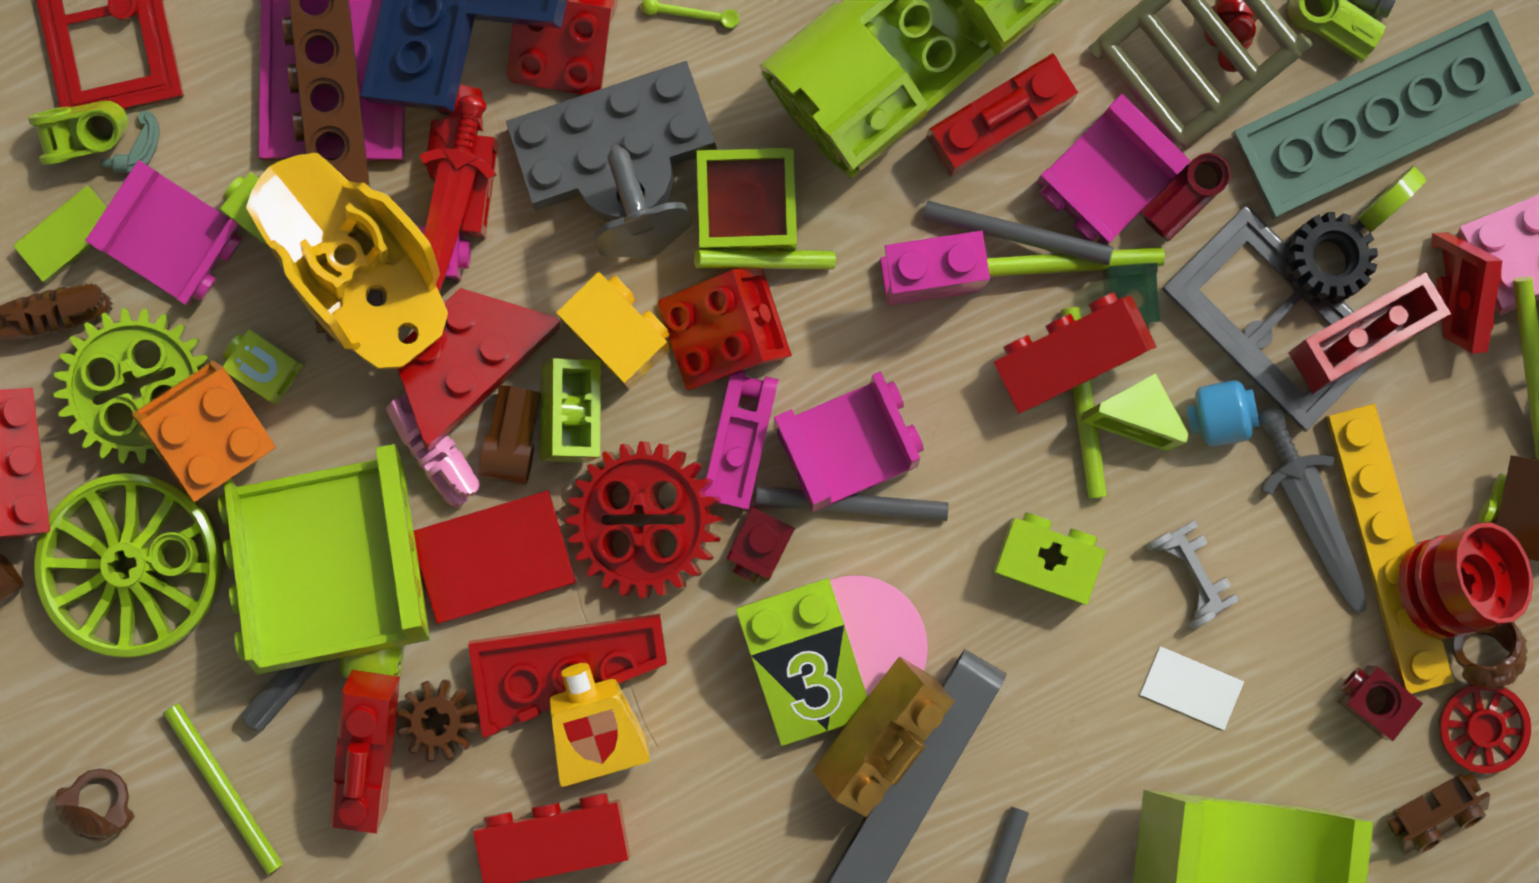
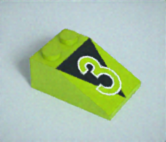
[736,578,868,746]

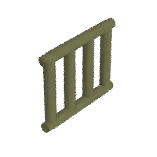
[1088,0,1313,152]

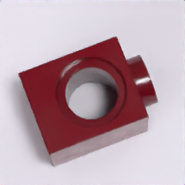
[1338,665,1423,741]

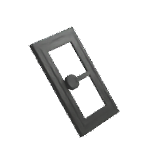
[1162,205,1377,432]

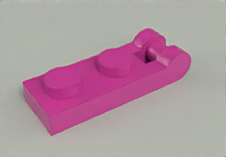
[705,371,779,510]

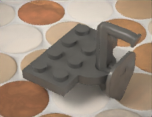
[506,60,717,258]

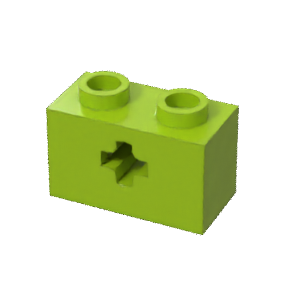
[540,358,601,463]
[992,512,1107,605]

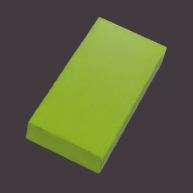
[13,185,107,284]

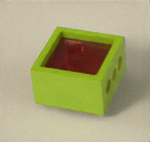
[697,148,797,250]

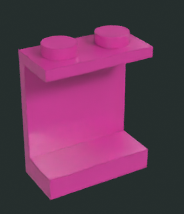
[1036,94,1191,245]
[85,160,243,306]
[880,230,990,306]
[773,371,924,513]

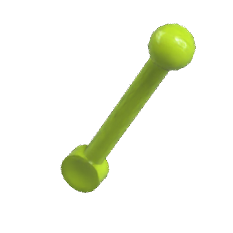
[641,0,739,30]

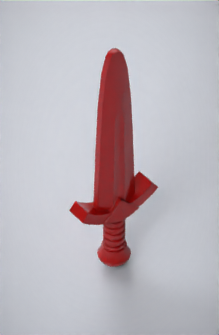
[419,95,497,292]

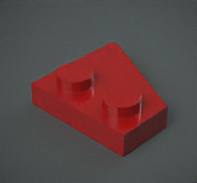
[1431,232,1503,354]

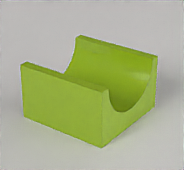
[1133,790,1373,883]

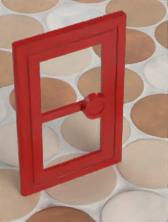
[36,0,184,117]

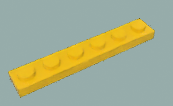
[1325,403,1454,694]

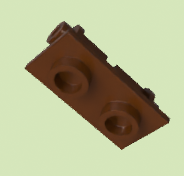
[1386,774,1490,855]

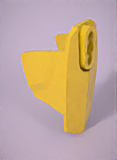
[246,153,448,369]

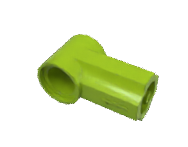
[1287,0,1386,63]

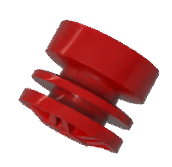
[1398,522,1533,640]

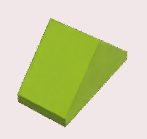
[1080,373,1189,452]

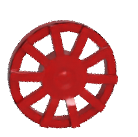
[1438,684,1531,774]

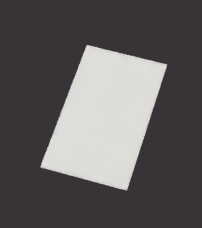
[1140,646,1244,730]

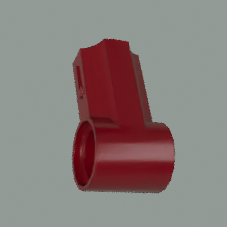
[1139,153,1231,242]

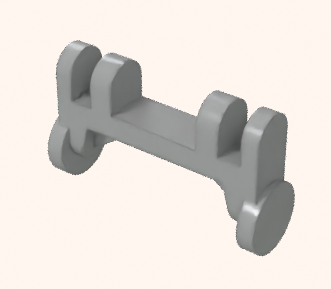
[1144,520,1239,630]

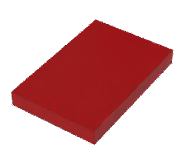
[414,490,577,624]

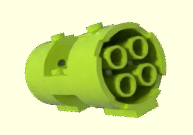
[759,0,1064,178]

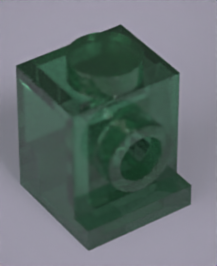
[1103,263,1160,332]

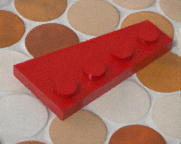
[468,614,667,738]

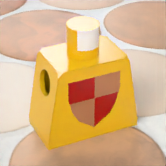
[550,663,651,787]

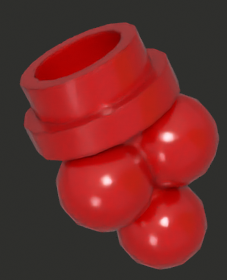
[1204,0,1258,73]

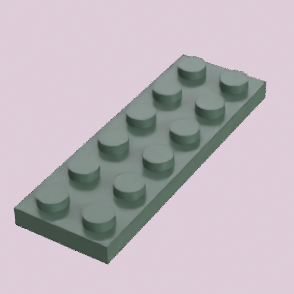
[1231,9,1535,219]

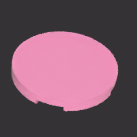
[830,576,928,697]

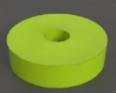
[1356,165,1427,233]

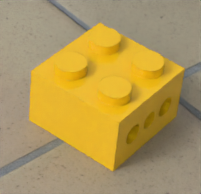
[556,272,670,390]

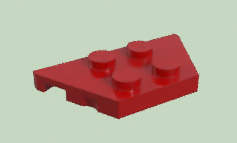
[396,288,560,451]

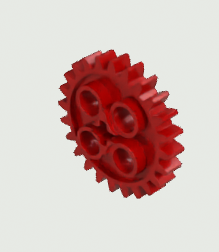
[566,441,723,598]

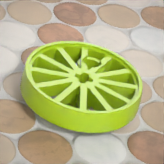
[34,473,223,657]

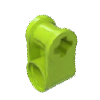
[28,101,128,165]

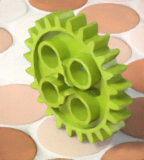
[53,308,210,464]

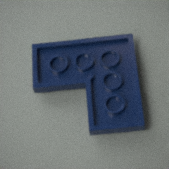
[360,0,567,112]

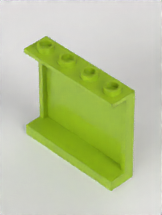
[218,444,430,675]

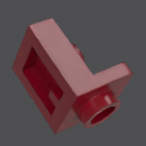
[726,507,795,584]

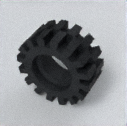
[1282,212,1378,305]

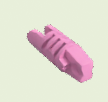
[386,393,480,508]

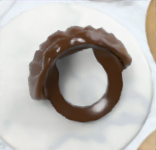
[1452,622,1528,689]
[55,768,135,842]

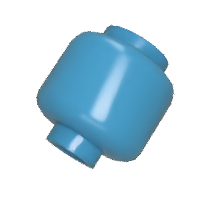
[1186,380,1260,447]

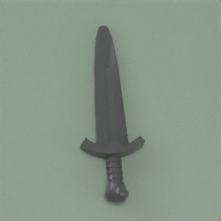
[1258,407,1367,612]

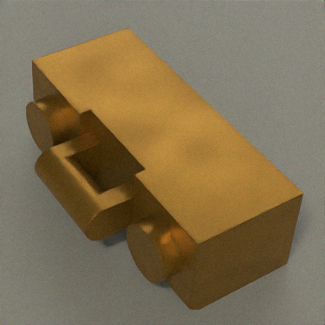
[812,656,955,817]

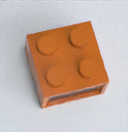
[132,360,277,502]

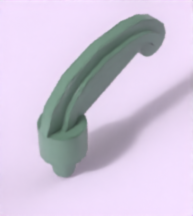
[100,110,160,173]

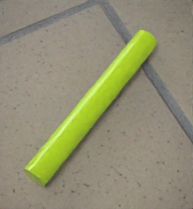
[694,249,836,270]

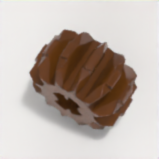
[397,679,480,762]

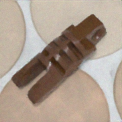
[0,283,113,343]

